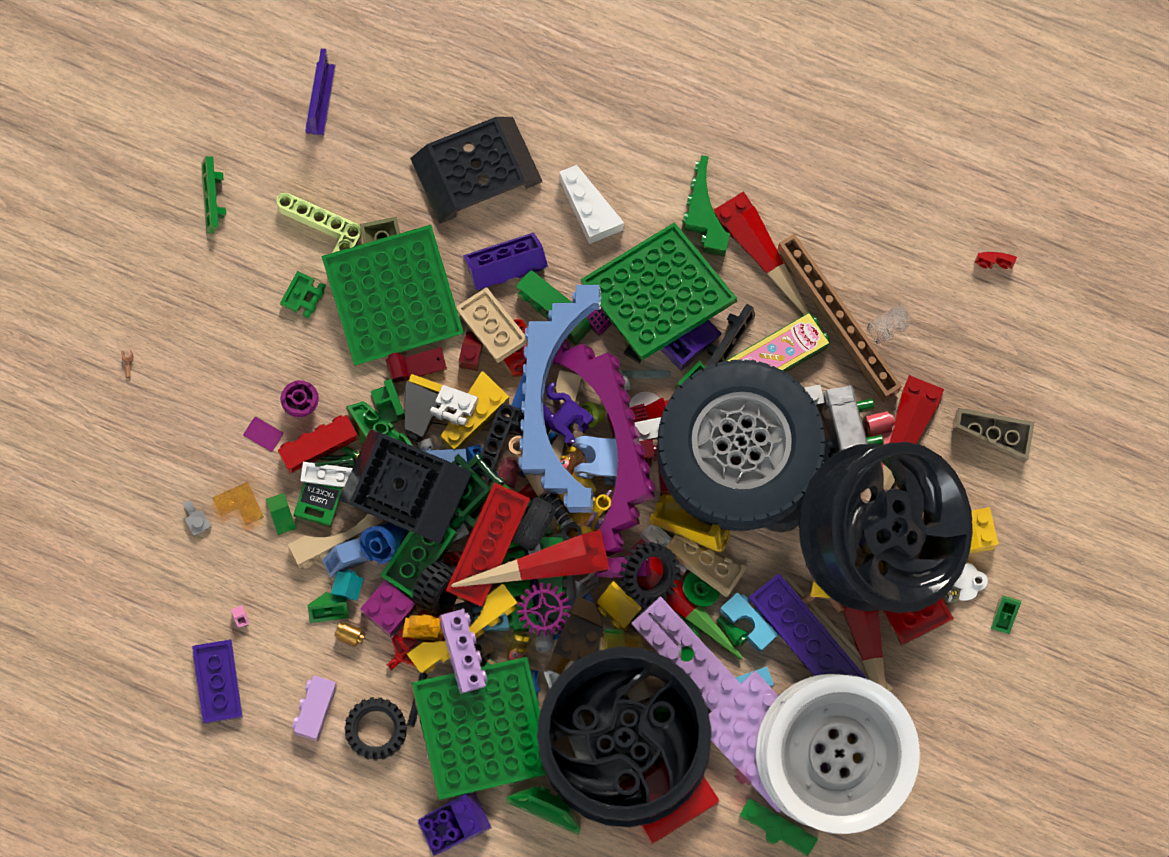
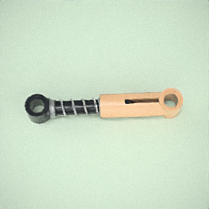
[509,436,583,540]

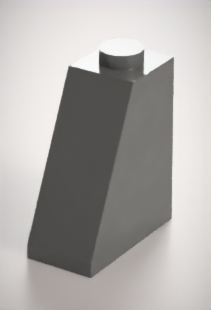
[405,381,440,441]

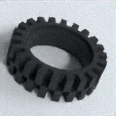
[619,542,680,605]
[344,697,407,761]

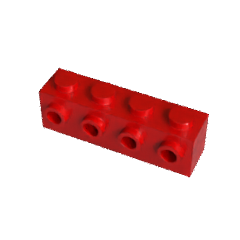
[278,415,358,474]

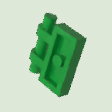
[280,271,326,319]

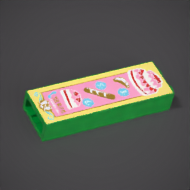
[725,312,830,373]

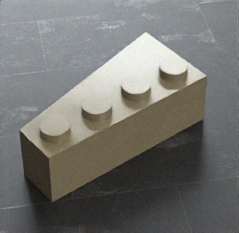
[952,408,1035,463]

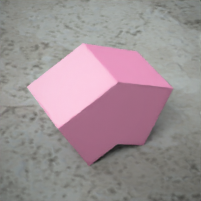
[231,605,249,628]

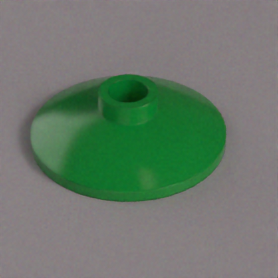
[683,572,720,607]

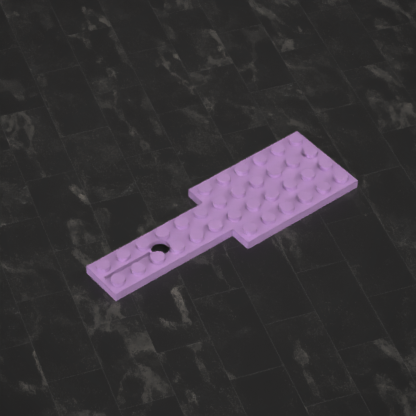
[631,597,828,813]

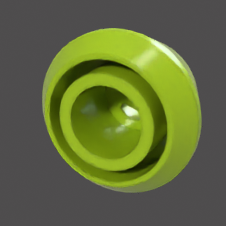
[581,401,605,428]

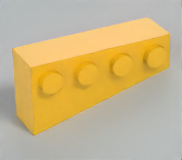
[441,371,509,450]

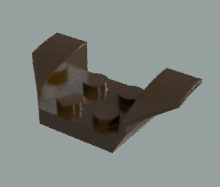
[547,596,604,675]

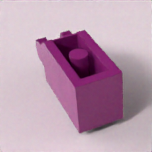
[595,557,651,578]

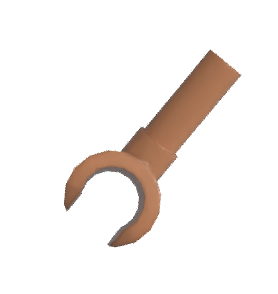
[121,349,134,378]

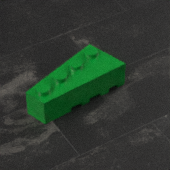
[516,270,591,345]

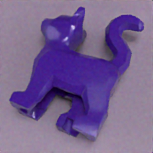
[543,382,594,446]

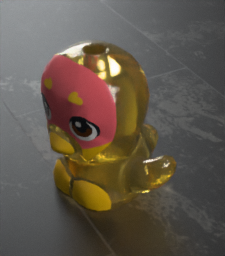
[504,632,531,661]

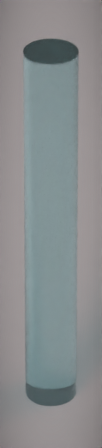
[620,370,670,378]

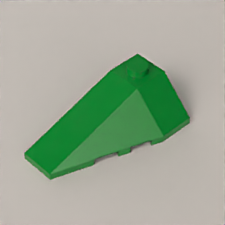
[346,401,413,446]

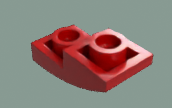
[974,252,1017,269]

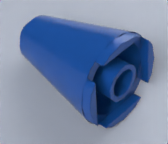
[359,522,408,564]

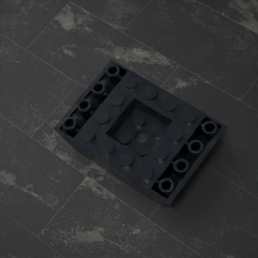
[339,429,472,545]

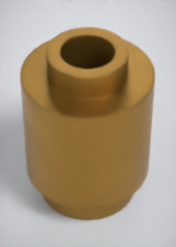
[334,622,365,647]

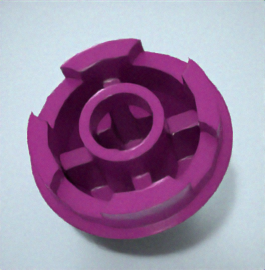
[280,380,319,417]

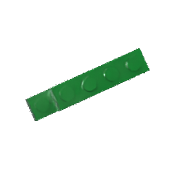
[682,155,730,257]

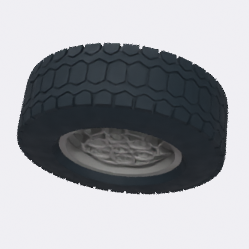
[657,359,825,531]

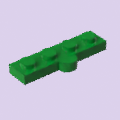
[739,798,818,857]

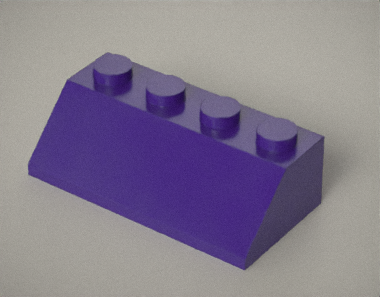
[463,232,548,290]

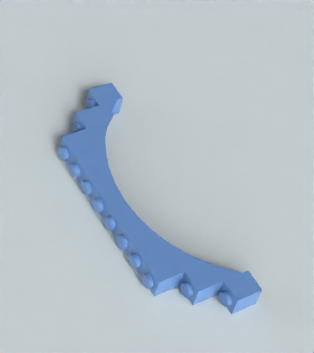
[519,285,601,513]

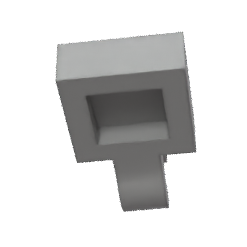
[183,500,212,537]

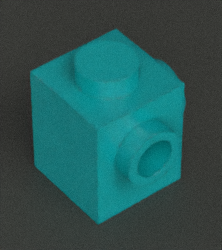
[331,569,364,601]

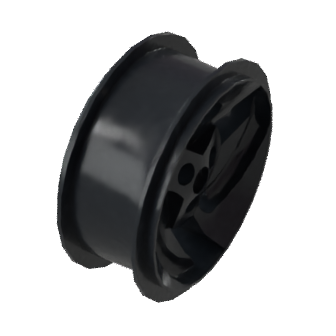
[799,442,973,613]
[537,647,712,828]

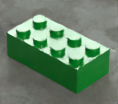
[380,527,459,597]

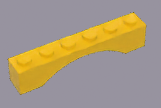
[407,584,517,674]

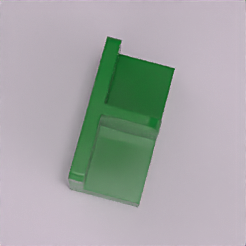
[371,379,405,424]

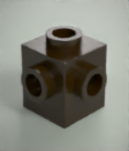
[474,633,496,665]

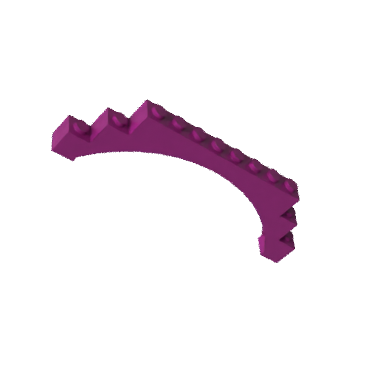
[551,339,655,557]

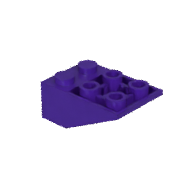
[660,320,722,371]
[417,792,492,856]

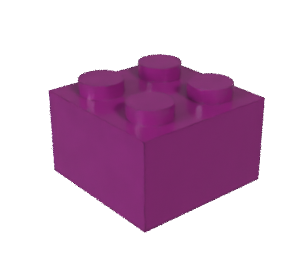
[360,579,416,638]

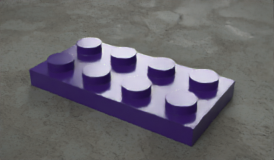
[192,639,243,724]

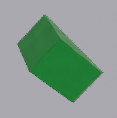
[266,493,296,535]
[991,595,1021,634]

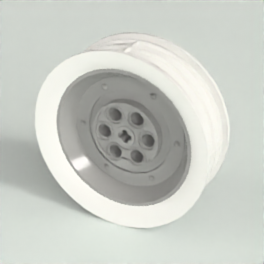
[756,674,920,834]

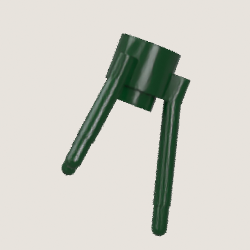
[315,455,354,468]

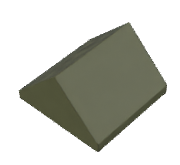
[360,217,400,244]

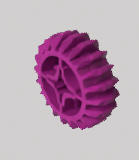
[517,583,570,637]

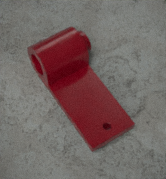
[385,347,447,383]

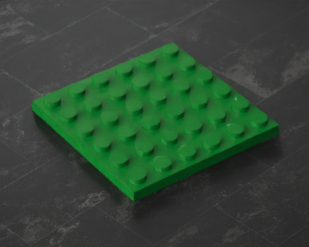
[580,222,738,361]
[321,225,464,366]
[411,657,547,800]

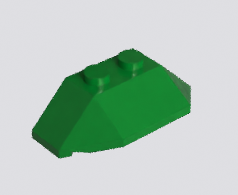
[506,786,581,836]

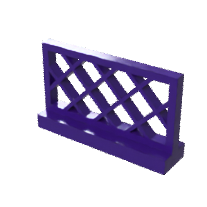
[305,48,336,136]

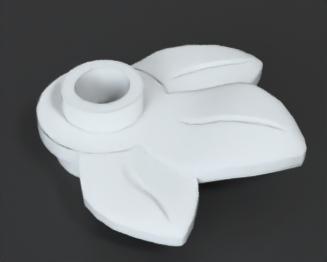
[954,563,988,601]

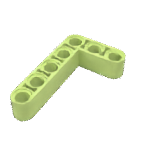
[276,193,362,253]

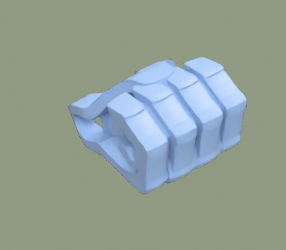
[574,436,618,486]

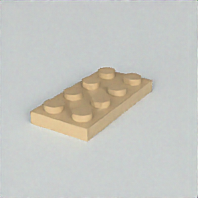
[456,287,528,363]

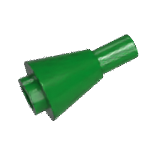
[716,616,748,647]

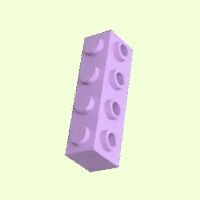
[439,609,487,694]

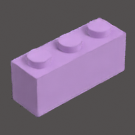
[292,675,337,742]

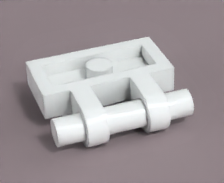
[430,385,479,426]

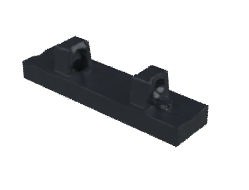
[706,304,755,366]

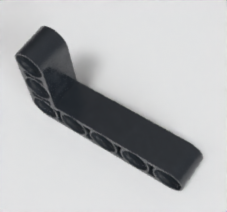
[474,404,551,484]

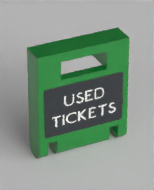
[293,482,343,527]

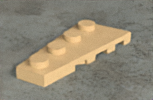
[666,534,747,597]

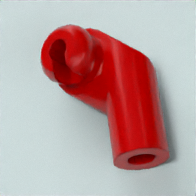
[444,551,463,564]

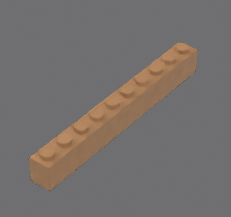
[777,233,902,402]

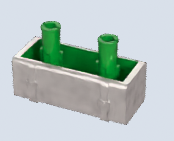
[821,385,884,454]

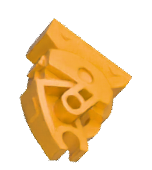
[403,615,443,642]

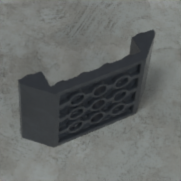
[410,117,543,224]

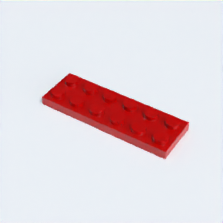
[446,482,530,607]

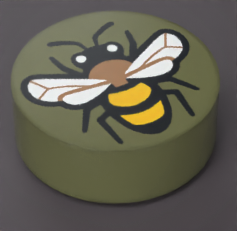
[942,586,960,605]

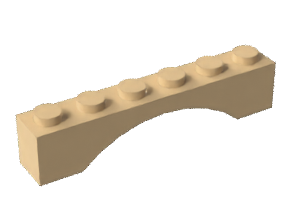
[552,370,584,460]
[288,513,387,569]

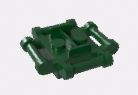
[451,454,505,530]

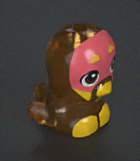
[560,446,586,475]

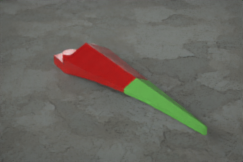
[623,538,743,659]

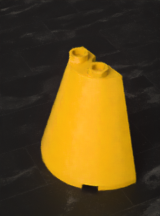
[650,494,731,552]

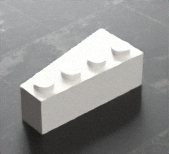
[559,165,624,244]

